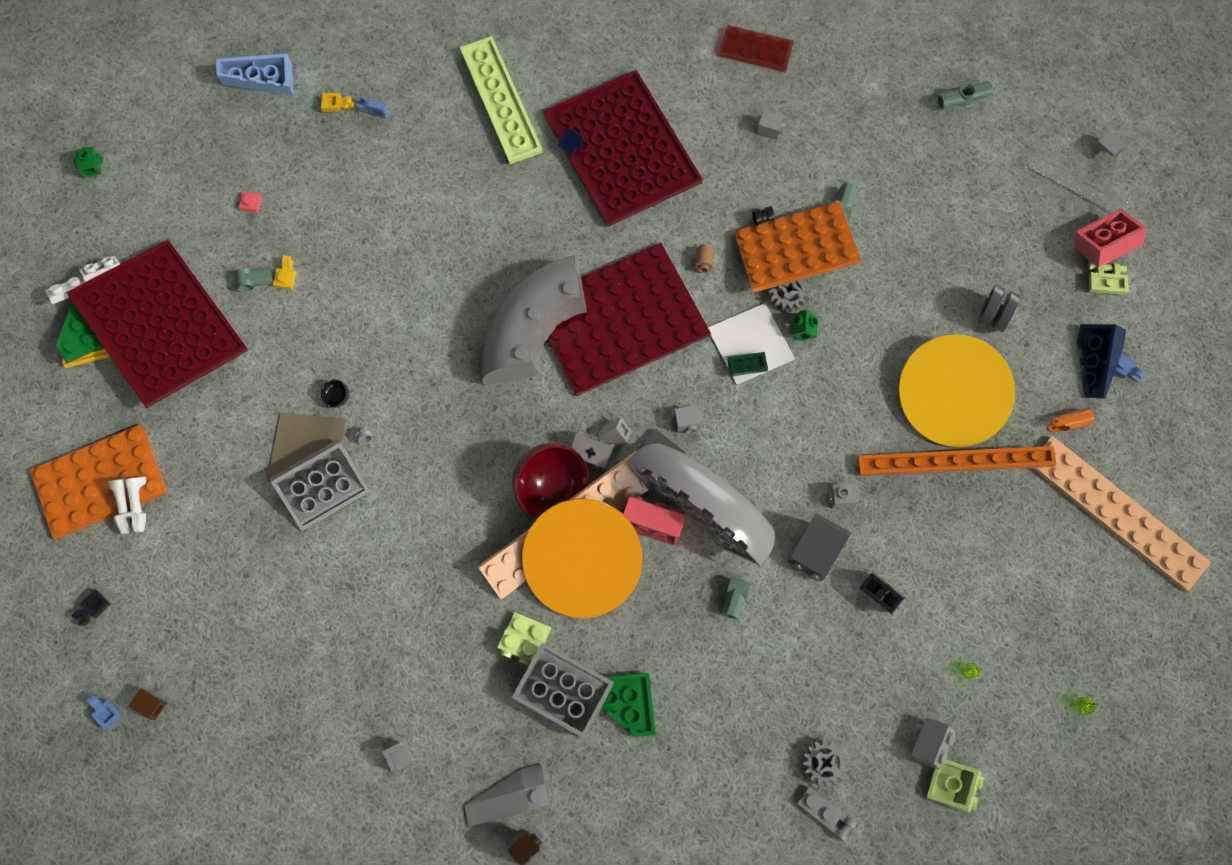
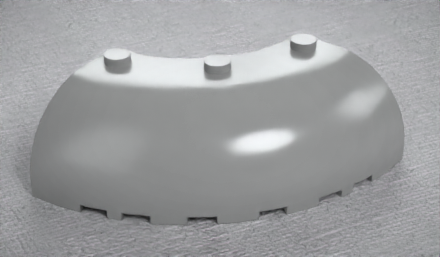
[481,255,587,385]
[626,444,775,566]

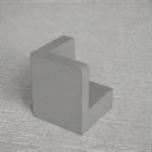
[1093,131,1126,156]
[598,417,632,447]
[383,742,413,772]

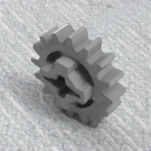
[768,279,809,312]
[802,740,848,787]

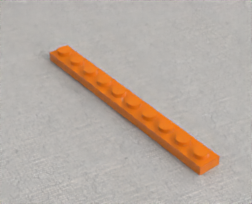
[858,446,1057,476]

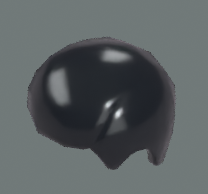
[321,379,350,408]

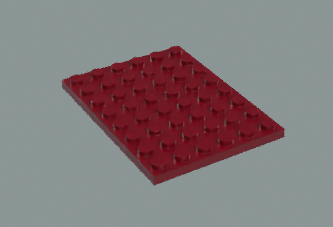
[543,69,703,227]
[66,240,248,409]
[548,242,711,397]

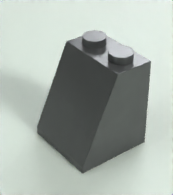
[788,513,851,581]

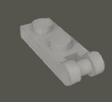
[797,787,857,842]

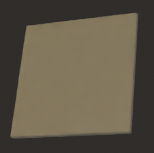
[268,413,346,478]

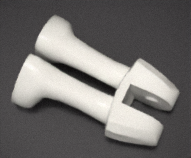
[107,477,146,534]

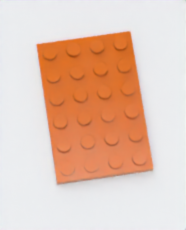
[734,201,861,293]
[30,424,168,540]

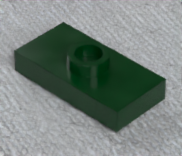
[727,352,768,377]

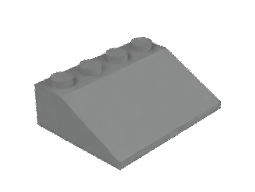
[270,439,370,531]
[512,643,614,739]

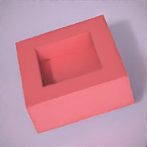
[239,192,262,213]

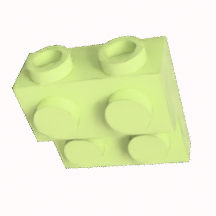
[497,612,551,667]
[927,760,984,814]

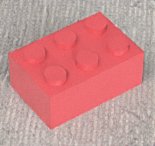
[1074,209,1146,268]
[624,496,686,546]

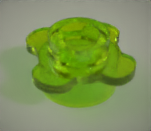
[960,663,983,678]
[1074,697,1099,714]

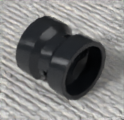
[752,206,775,225]

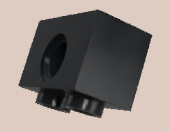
[860,572,906,614]

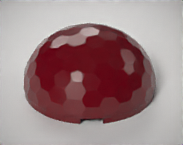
[512,442,588,518]

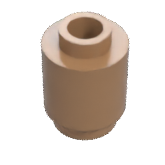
[695,244,714,273]

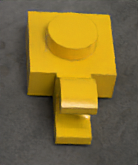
[321,93,354,112]
[273,255,296,290]

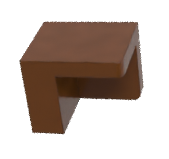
[129,688,167,721]

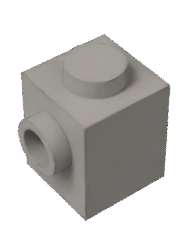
[757,110,786,140]
[674,405,703,433]
[827,483,859,509]

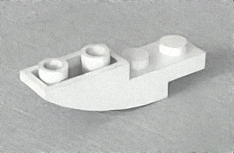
[45,256,120,304]

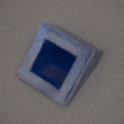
[558,128,583,156]

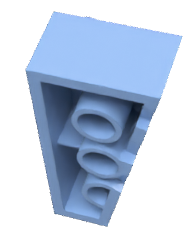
[216,54,293,95]

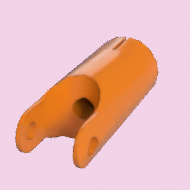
[1048,408,1095,432]

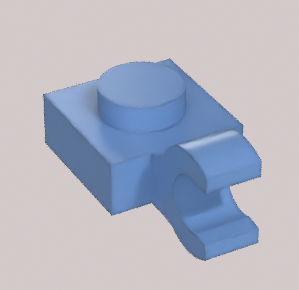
[356,96,389,119]
[1115,353,1146,383]
[86,694,123,730]

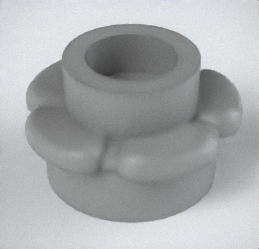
[355,427,374,444]

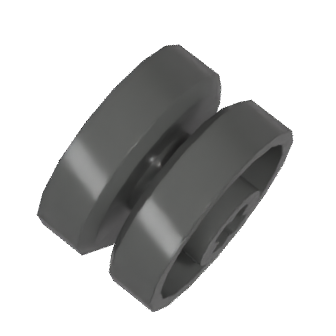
[978,285,1021,332]

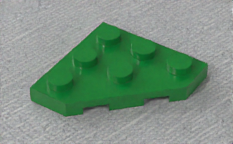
[56,303,103,363]
[601,673,656,738]

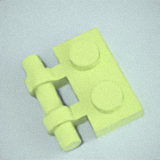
[1088,263,1129,295]

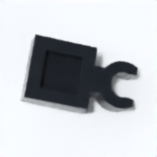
[72,589,111,626]

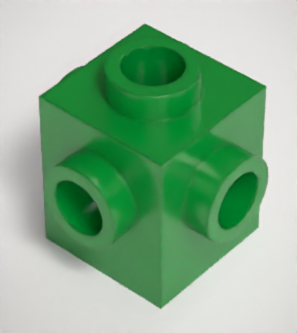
[73,146,103,178]
[790,310,818,341]

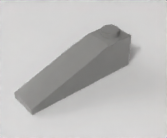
[464,764,551,827]

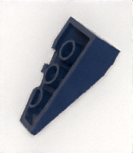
[1078,324,1126,399]

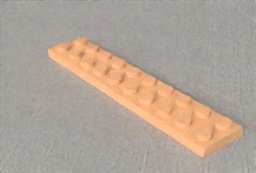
[1032,436,1211,592]
[478,451,649,599]

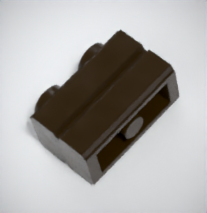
[508,833,542,865]

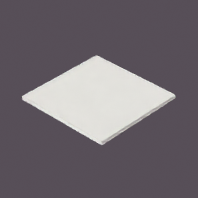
[708,303,795,385]

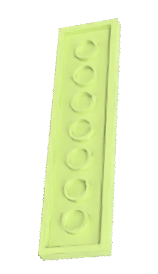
[460,36,543,164]

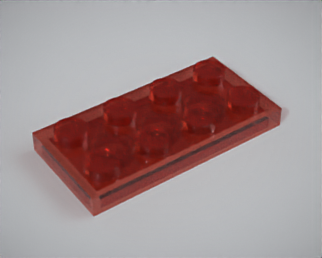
[719,25,794,73]

